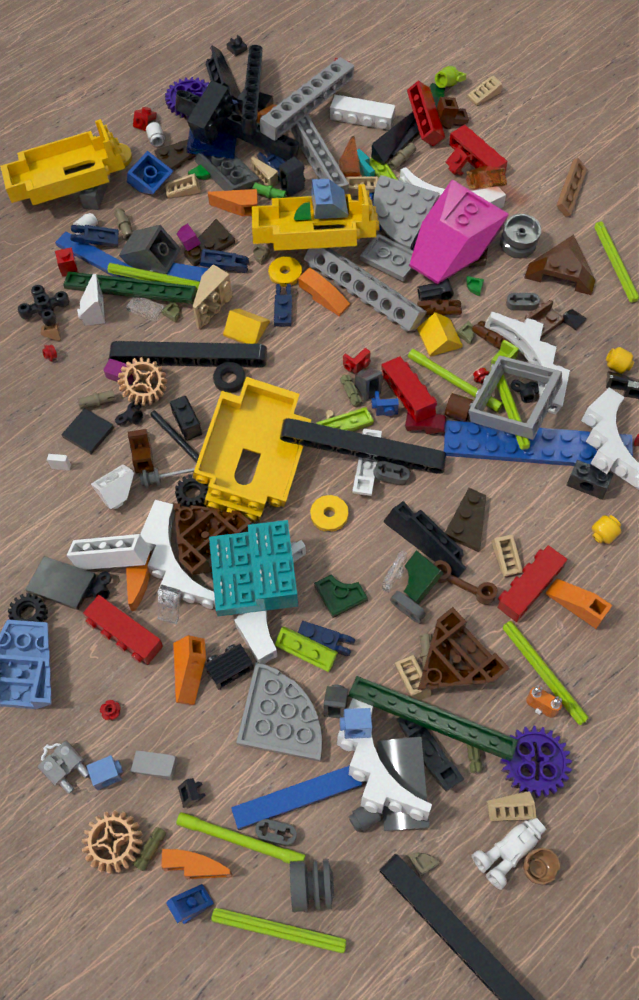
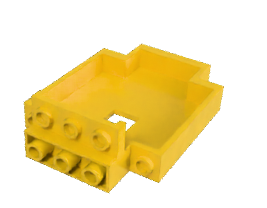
[0,119,126,205]
[252,184,379,251]
[193,377,312,523]

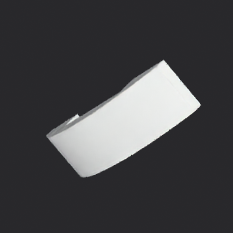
[352,429,382,496]

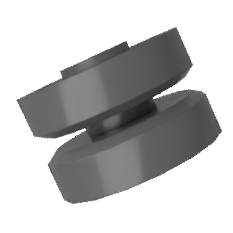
[500,213,541,258]

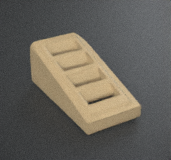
[467,76,502,106]
[251,157,279,188]
[165,173,201,198]
[346,177,378,197]
[491,534,523,577]
[395,655,431,701]
[487,791,537,821]

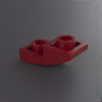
[405,413,447,434]

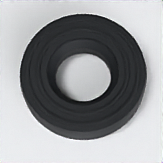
[213,362,246,393]

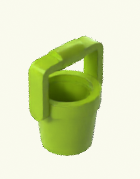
[435,66,467,88]

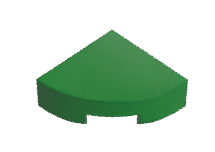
[188,164,211,180]
[294,202,311,220]
[466,276,484,296]

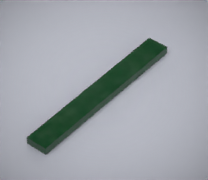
[63,271,197,304]
[348,676,518,762]

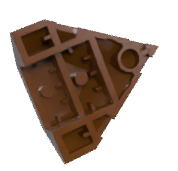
[524,234,596,295]
[173,503,252,575]
[418,607,510,690]

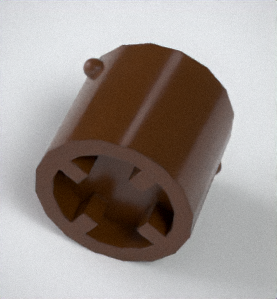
[444,393,473,422]

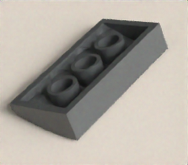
[195,142,259,191]
[377,737,430,831]

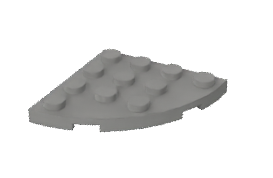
[374,175,440,250]
[236,662,322,762]

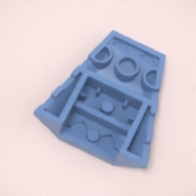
[0,620,52,709]

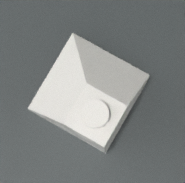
[77,274,105,326]
[91,465,134,509]

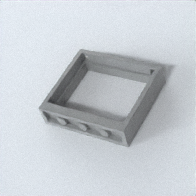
[468,355,563,440]

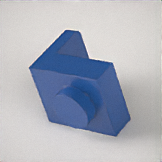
[371,391,399,416]

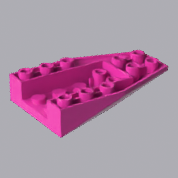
[409,180,509,284]

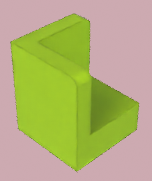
[491,340,519,364]

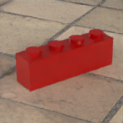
[407,80,445,147]
[449,125,508,182]
[381,356,437,423]
[497,545,568,623]
[83,595,163,665]

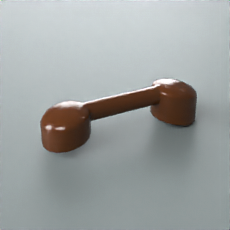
[434,560,498,605]

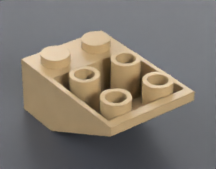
[193,265,232,330]

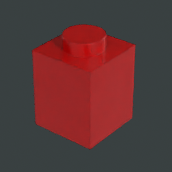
[55,247,79,277]

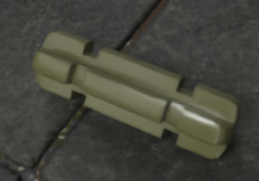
[340,374,362,406]
[467,744,483,773]
[134,827,166,871]

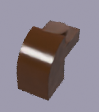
[437,97,469,129]
[128,429,154,474]

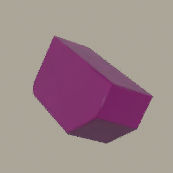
[177,223,201,251]
[103,359,141,385]

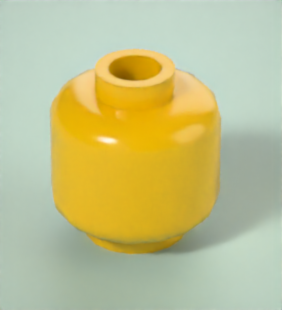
[605,347,634,374]
[591,515,622,544]

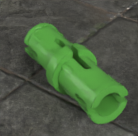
[253,182,287,199]

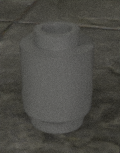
[348,806,383,832]

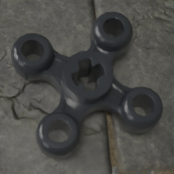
[18,285,69,326]

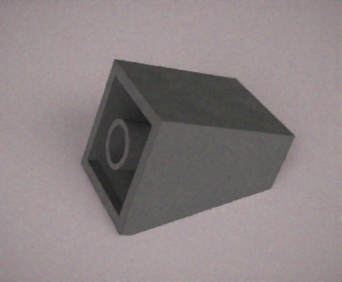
[119,225,181,274]

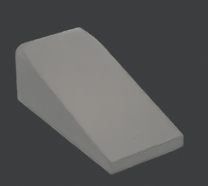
[130,750,178,780]

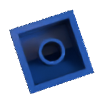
[126,151,173,194]

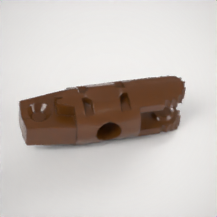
[417,300,462,316]
[472,320,515,349]

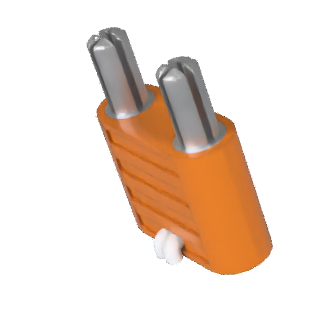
[526,685,562,718]

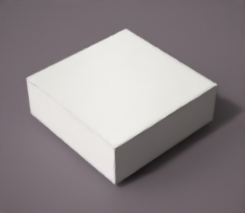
[47,454,71,471]

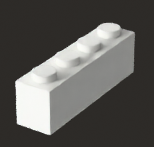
[330,95,395,130]
[67,534,151,570]

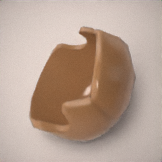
[523,847,561,885]

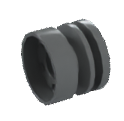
[290,859,334,912]

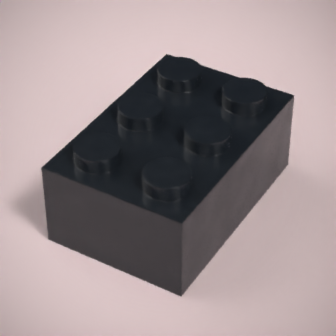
[187,80,234,146]

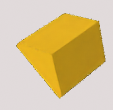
[223,308,270,344]
[417,312,463,357]

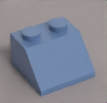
[311,179,348,219]

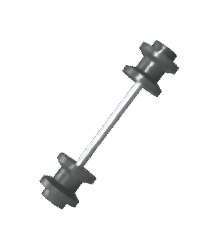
[139,467,195,489]

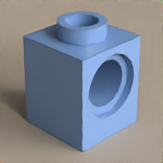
[340,708,372,739]
[87,755,123,791]

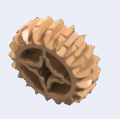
[117,357,167,406]
[82,810,143,874]

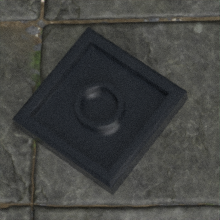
[61,408,114,455]

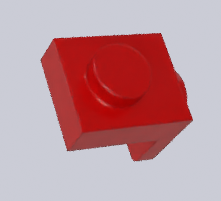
[133,107,157,131]
[446,147,470,175]
[343,348,371,375]

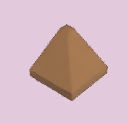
[40,323,61,341]

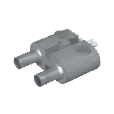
[38,741,89,794]

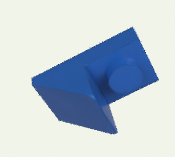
[166,884,214,924]

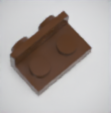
[525,300,564,339]

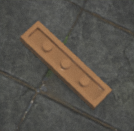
[556,158,587,217]

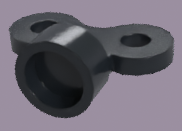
[510,380,539,403]
[115,401,143,426]
[85,571,112,599]

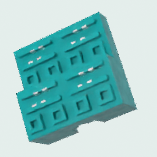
[209,520,298,617]

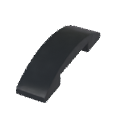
[397,717,464,792]

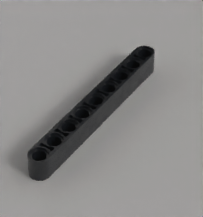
[242,45,263,135]
[175,90,299,160]
[109,341,267,368]
[280,418,447,474]
[379,854,535,1000]

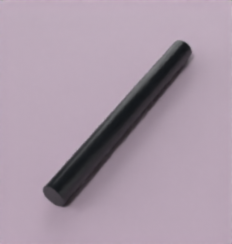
[150,410,199,463]

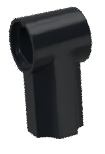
[417,278,454,301]

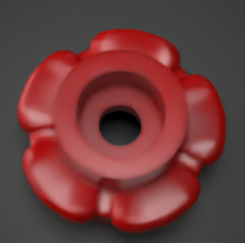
[42,345,57,362]
[473,368,490,384]
[100,700,121,720]

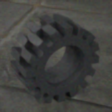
[175,475,208,507]
[8,593,48,622]

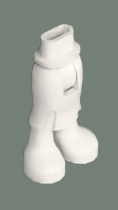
[472,818,546,890]

